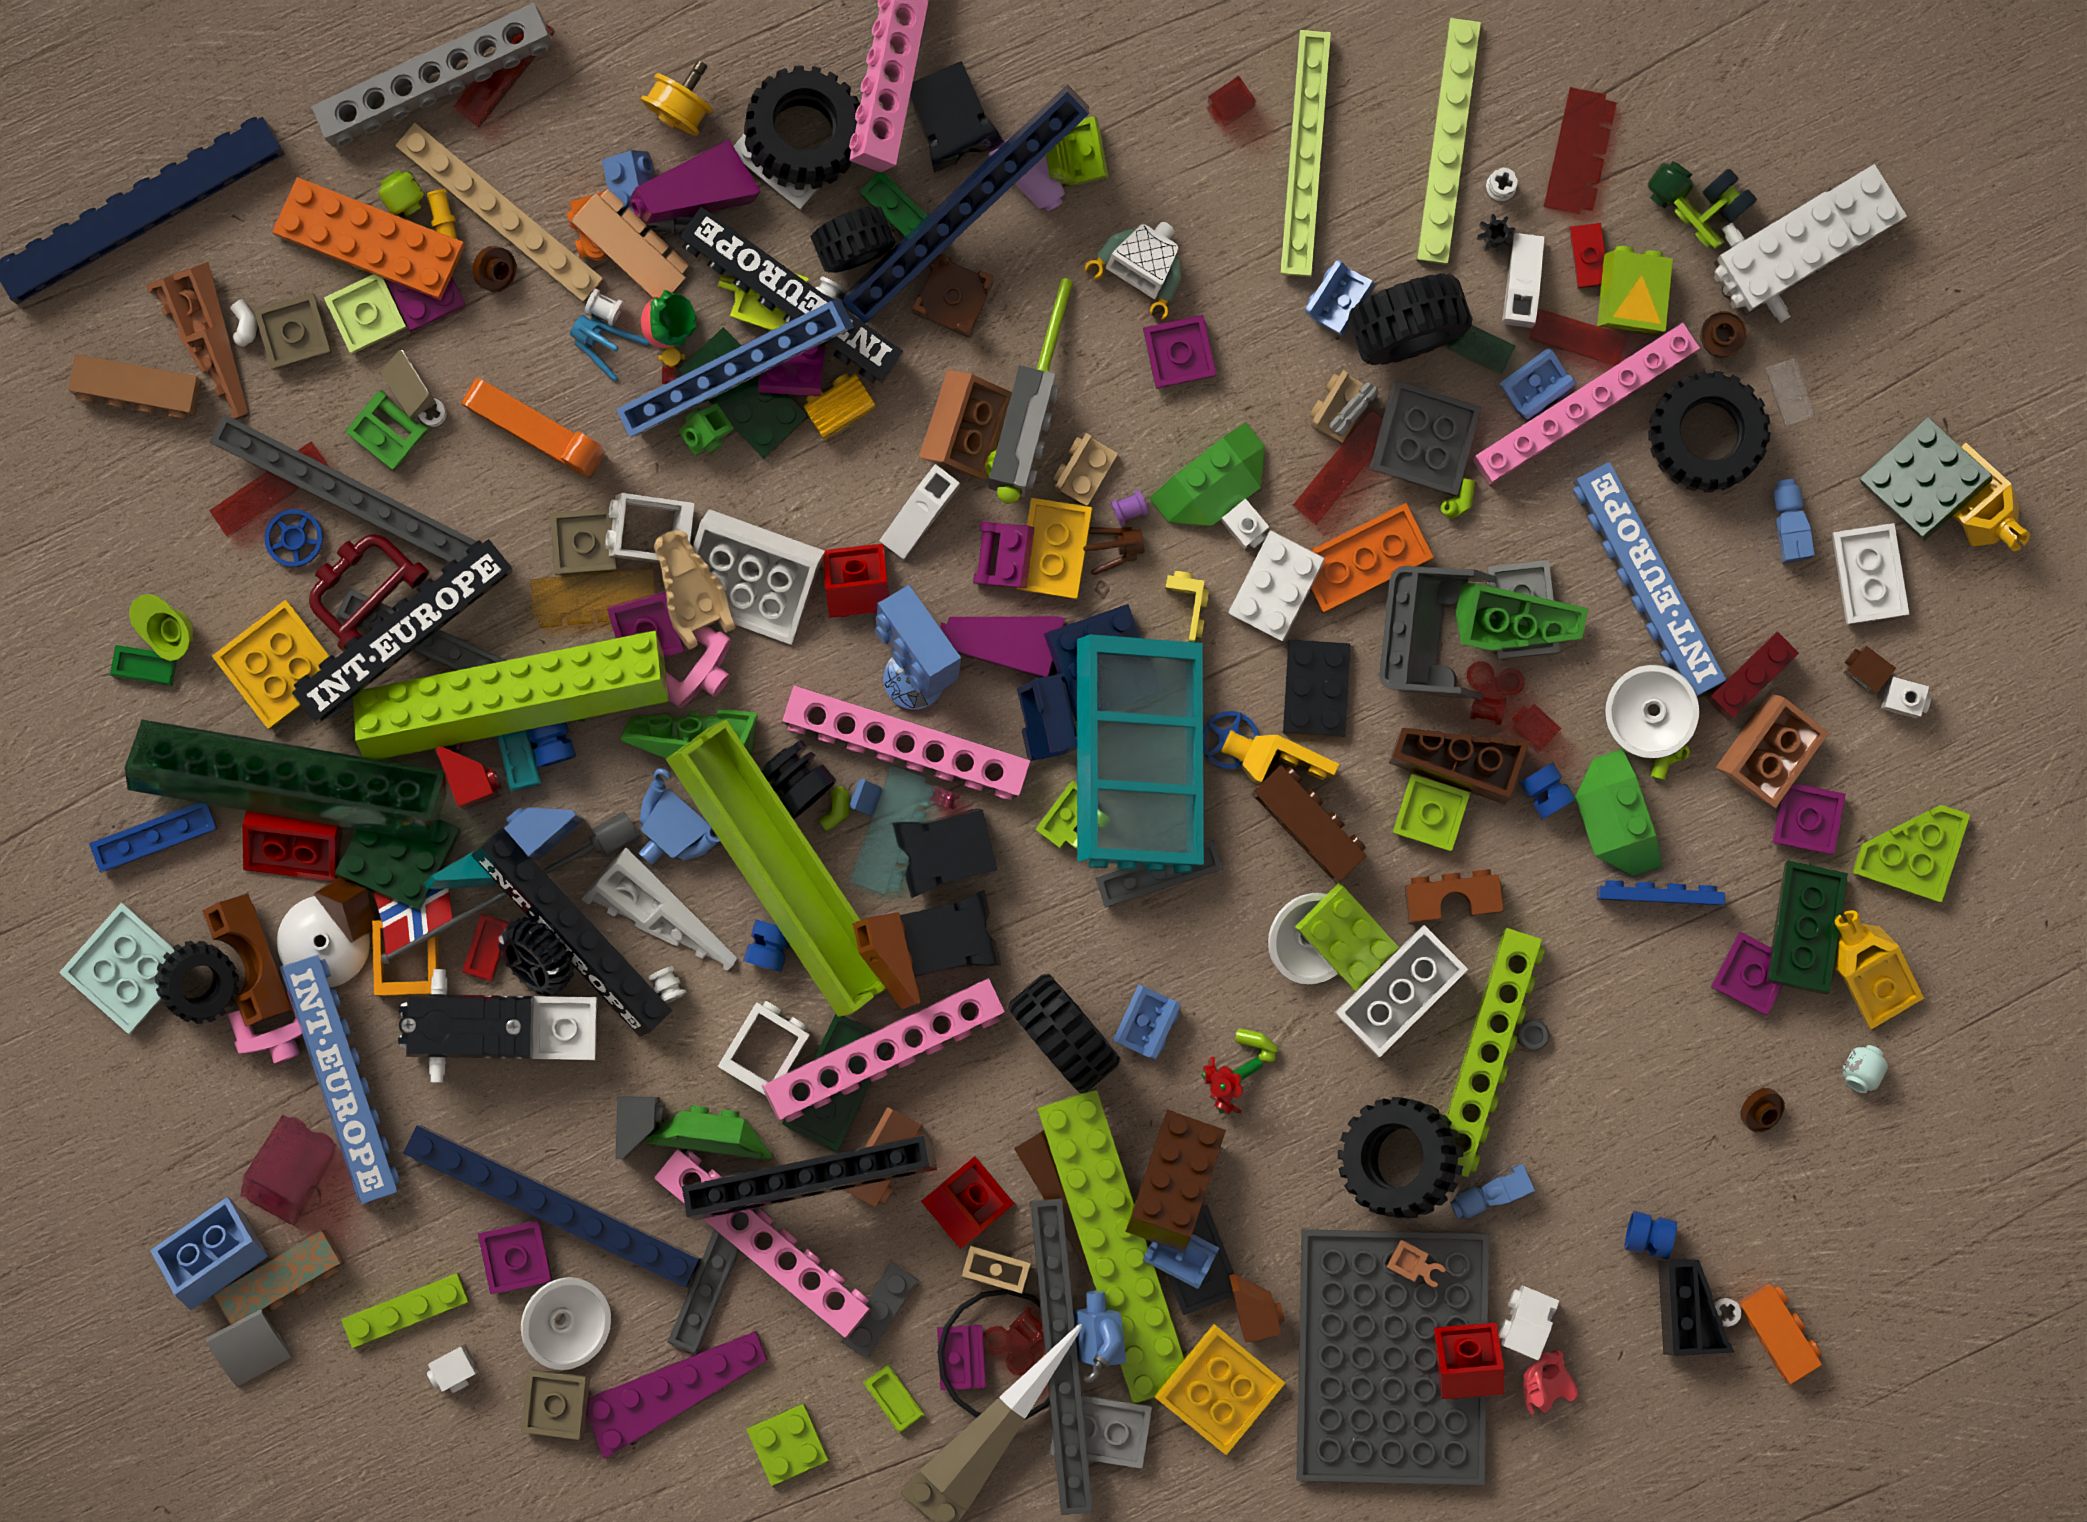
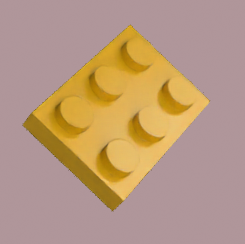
[1016,498,1093,600]

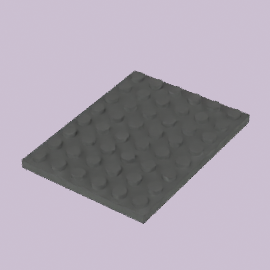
[1296,1229,1489,1485]

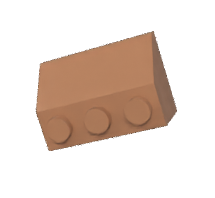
[919,370,1012,481]
[1716,692,1829,809]
[843,1107,924,1207]

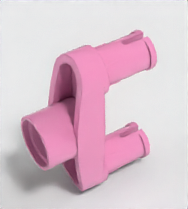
[666,626,731,708]
[228,992,303,1064]

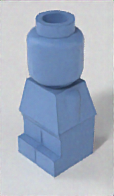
[1773,479,1815,563]
[1450,1164,1535,1219]

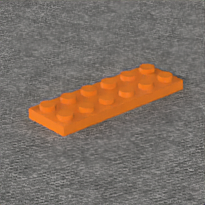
[272,177,466,301]

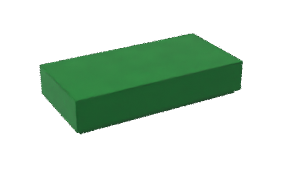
[110,645,177,686]

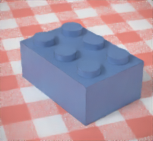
[875,585,961,699]
[150,1196,269,1310]

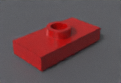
[1569,223,1605,289]

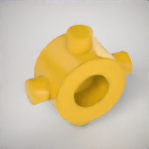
[658,347,685,371]

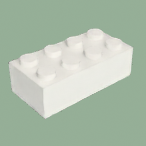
[1334,925,1468,1058]

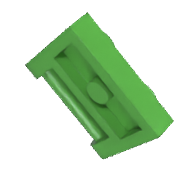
[345,390,429,471]

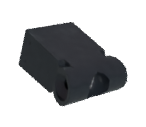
[909,61,1004,173]
[892,807,997,898]
[900,890,1001,977]

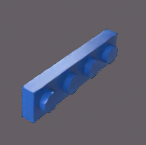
[89,800,218,873]
[1597,880,1725,906]

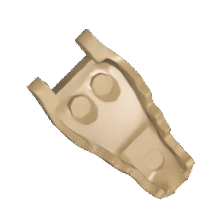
[654,530,736,650]

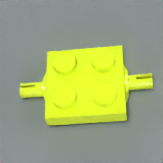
[718,274,809,331]

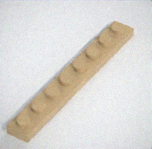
[395,123,604,303]

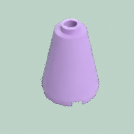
[989,138,1065,212]

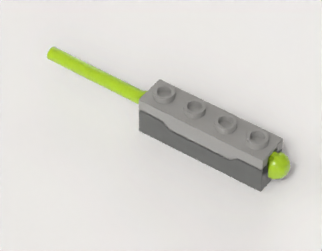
[989,278,1073,504]

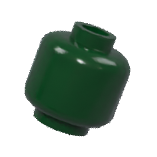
[1647,161,1694,208]

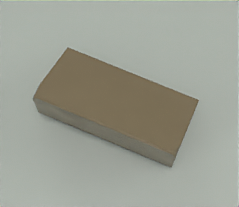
[381,349,436,420]

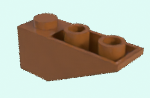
[852,912,921,1009]

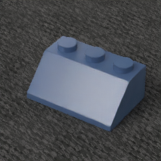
[504,807,585,860]

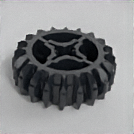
[498,916,575,996]

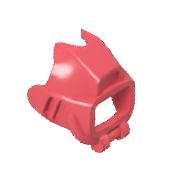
[1523,1350,1578,1415]

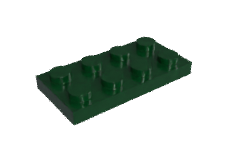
[679,327,808,459]
[1766,860,1848,995]
[782,1014,890,1152]

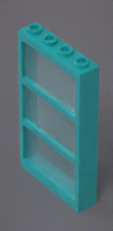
[1077,634,1204,873]

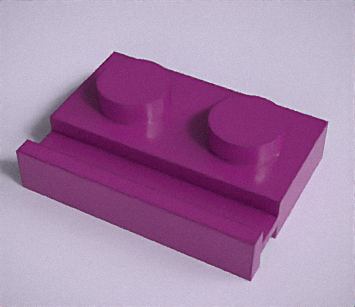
[937,1325,986,1390]

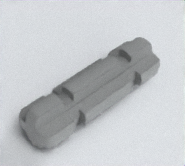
[1329,382,1379,436]

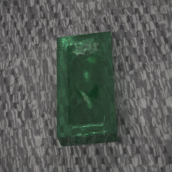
[1446,325,1516,375]

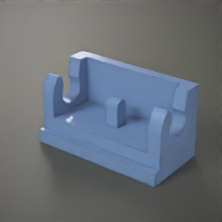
[1143,1234,1219,1289]

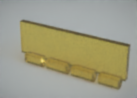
[530,568,655,628]

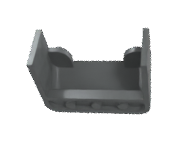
[1379,566,1496,700]

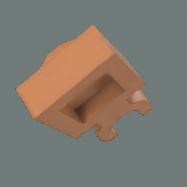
[1386,1239,1446,1287]

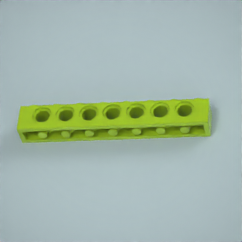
[1446,928,1545,1177]

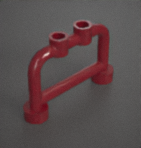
[309,534,429,652]

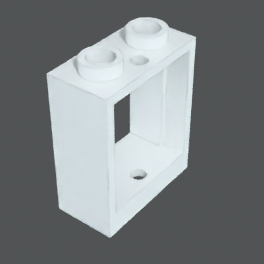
[605,493,694,563]
[718,1001,811,1096]

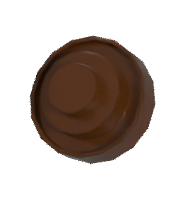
[473,246,517,292]
[1700,311,1746,357]
[1740,1088,1785,1133]

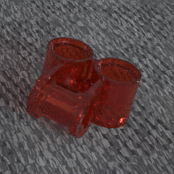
[1465,661,1525,726]
[983,1306,1043,1376]

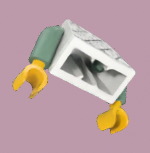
[1085,222,1181,320]

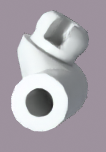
[230,299,258,347]

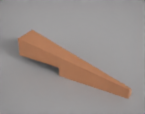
[146,262,248,419]

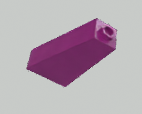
[630,139,761,224]
[940,616,1065,678]

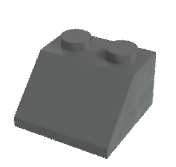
[616,1096,665,1159]

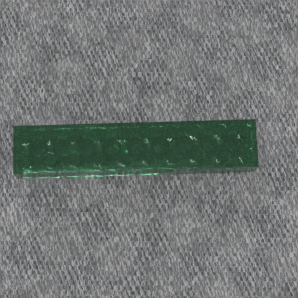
[125,719,447,842]

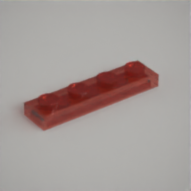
[453,24,555,128]
[1292,410,1383,525]
[209,441,330,537]

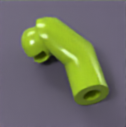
[1441,478,1476,519]
[1650,744,1690,781]
[818,786,851,832]
[1235,1028,1278,1063]

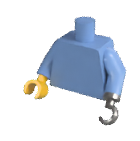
[1043,1291,1126,1383]

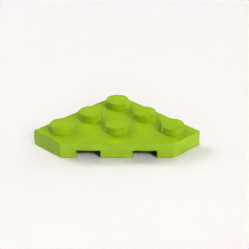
[1851,805,1971,903]

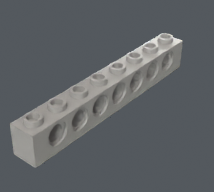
[311,3,555,147]

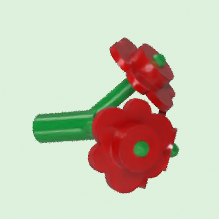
[1201,1057,1263,1115]

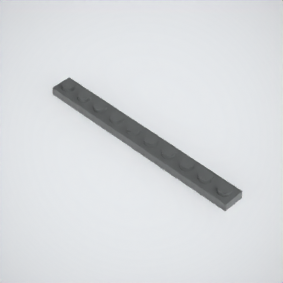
[210,414,503,563]
[1030,1198,1093,1515]

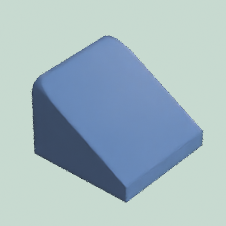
[850,779,882,816]

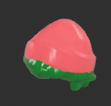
[641,290,697,349]

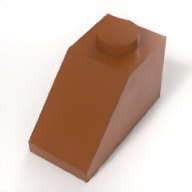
[1229,1274,1285,1343]

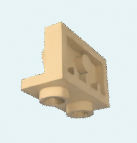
[1309,369,1364,444]
[1053,433,1118,507]

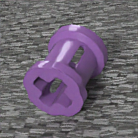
[1110,489,1149,526]

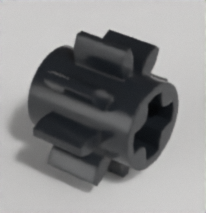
[1477,214,1516,254]

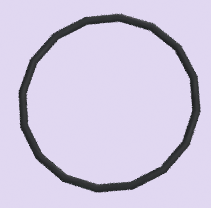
[937,1289,1050,1420]

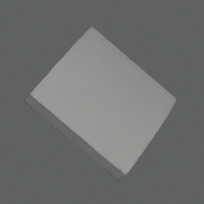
[206,1308,292,1387]

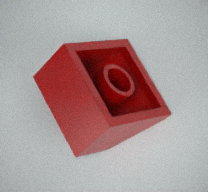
[823,543,890,618]
[436,746,502,810]
[921,1156,1015,1249]
[1434,1322,1504,1400]

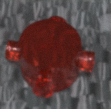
[662,365,675,385]

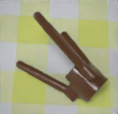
[1083,527,1145,575]

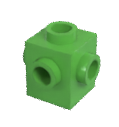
[677,403,734,456]

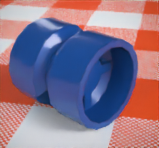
[527,722,576,768]
[1519,762,1576,820]
[743,920,790,973]
[1624,1211,1677,1260]

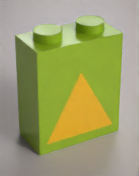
[1597,246,1673,335]

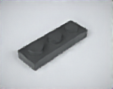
[841,1262,918,1359]

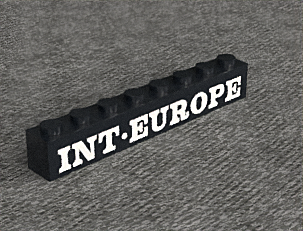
[680,207,903,384]
[292,539,512,726]
[471,827,673,1037]

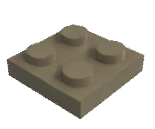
[254,293,332,370]
[550,508,617,575]
[521,1369,590,1440]

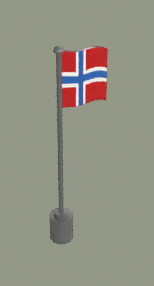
[373,811,639,964]

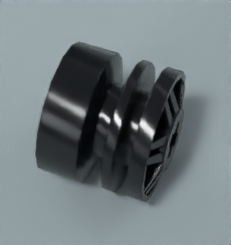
[761,740,837,820]

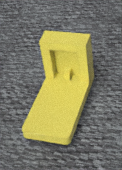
[1165,571,1209,642]

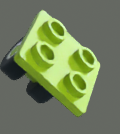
[1674,169,1757,248]

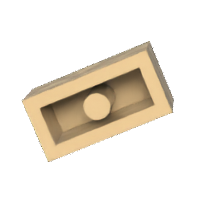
[962,1245,1031,1294]

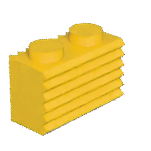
[803,373,876,440]

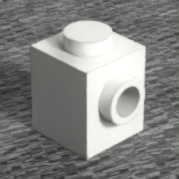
[1221,499,1269,550]
[1880,677,1931,719]
[427,1345,479,1394]

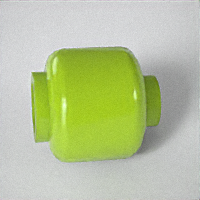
[378,169,424,217]

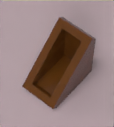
[314,878,375,943]

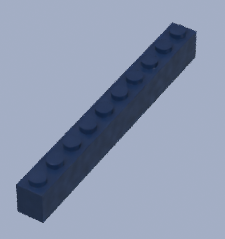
[843,84,1089,324]
[0,117,285,305]
[403,1125,701,1287]

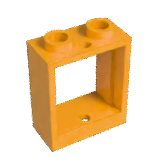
[372,917,440,996]

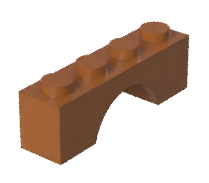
[202,894,291,1027]

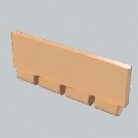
[571,189,689,298]

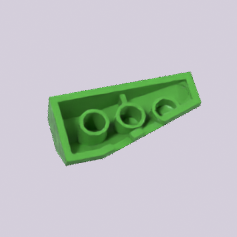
[1456,583,1588,651]
[621,709,758,758]

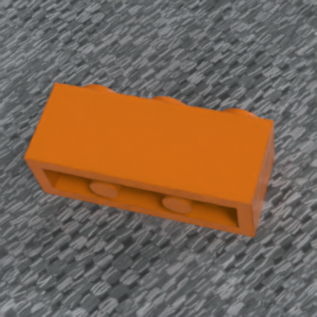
[1737,1283,1822,1385]

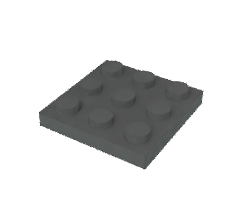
[1369,380,1481,496]

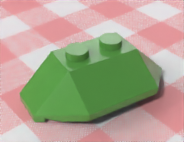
[1149,423,1265,526]
[1575,749,1662,876]
[647,1105,773,1160]

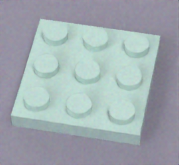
[59,903,174,1034]

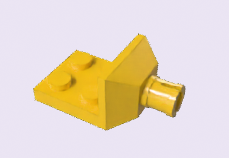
[1952,443,2031,551]
[1221,730,1339,786]
[1834,910,1924,1030]

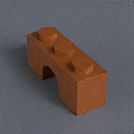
[1404,869,1503,923]

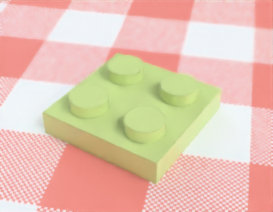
[324,274,407,354]

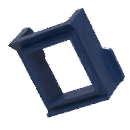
[1017,673,1077,761]

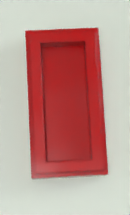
[462,913,511,982]

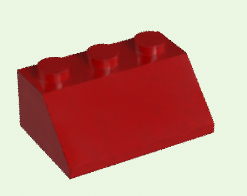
[242,800,342,881]

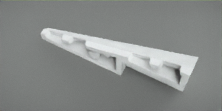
[581,848,737,971]

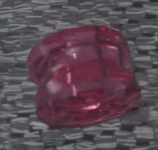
[929,786,960,810]

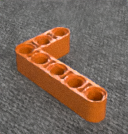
[460,377,606,479]

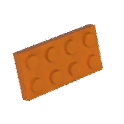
[1311,503,1434,613]

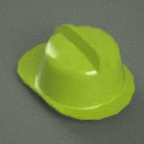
[129,594,194,661]

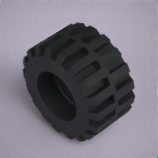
[810,206,896,273]
[155,941,240,1024]

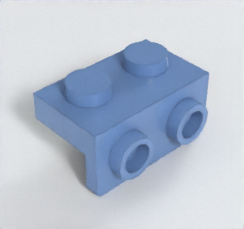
[602,150,654,215]
[1305,260,1376,337]
[1499,348,1576,419]
[1113,984,1181,1060]

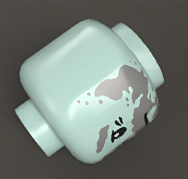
[1842,1045,1888,1093]

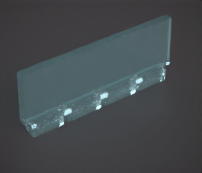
[850,765,936,894]

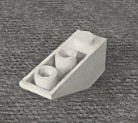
[1502,233,1544,328]
[879,464,960,560]

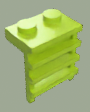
[1046,116,1109,187]

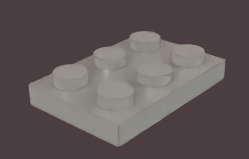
[1487,560,1560,660]
[1050,1395,1152,1469]

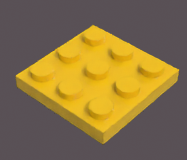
[212,599,330,730]
[1154,1324,1285,1455]

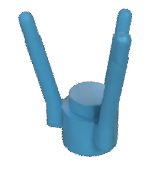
[570,315,650,381]

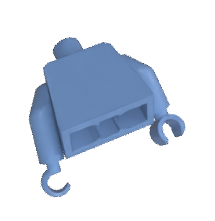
[639,768,720,865]

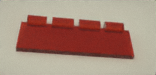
[1544,87,1617,214]

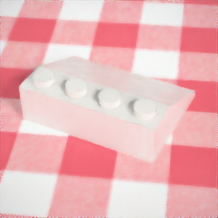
[693,509,825,645]

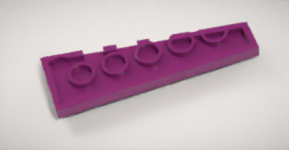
[586,1331,767,1459]

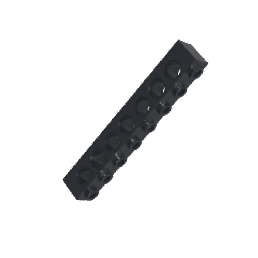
[682,1135,937,1220]

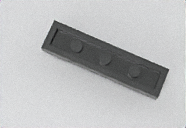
[1095,840,1223,908]

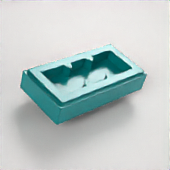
[497,730,541,792]

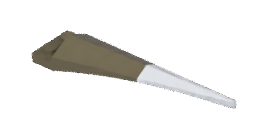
[900,1324,1082,1522]

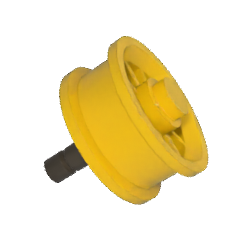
[640,60,713,137]

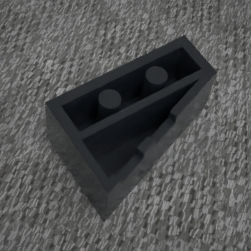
[1658,1259,1734,1356]

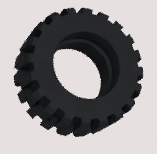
[744,65,860,190]
[1348,273,1473,365]
[1648,371,1771,493]
[1008,974,1121,1093]
[1338,1097,1464,1219]

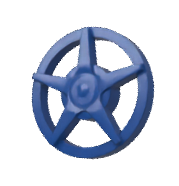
[265,509,323,567]
[1203,711,1259,769]

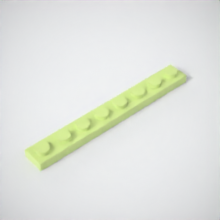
[1417,18,1481,265]
[1280,30,1331,277]

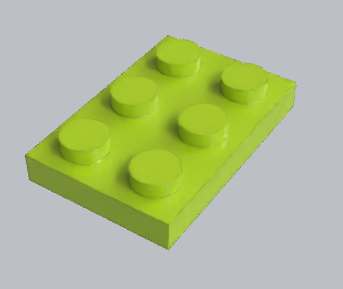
[1295,883,1399,991]

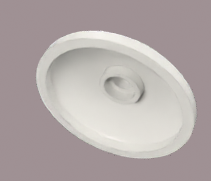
[1605,665,1699,758]
[1268,893,1338,984]
[277,896,371,988]
[521,1277,611,1370]

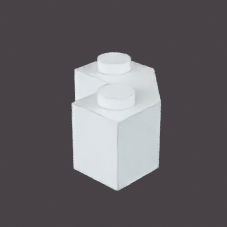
[1499,1285,1559,1360]

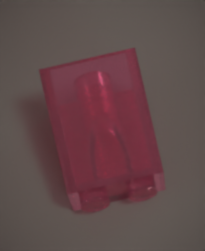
[240,1114,337,1226]

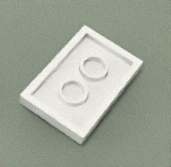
[1832,523,1909,625]
[1228,530,1326,641]

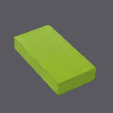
[863,1364,925,1433]

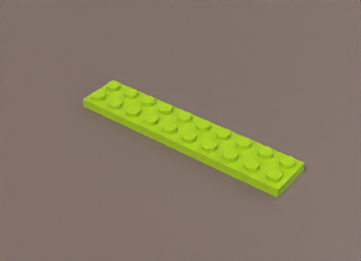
[1037,1088,1184,1404]

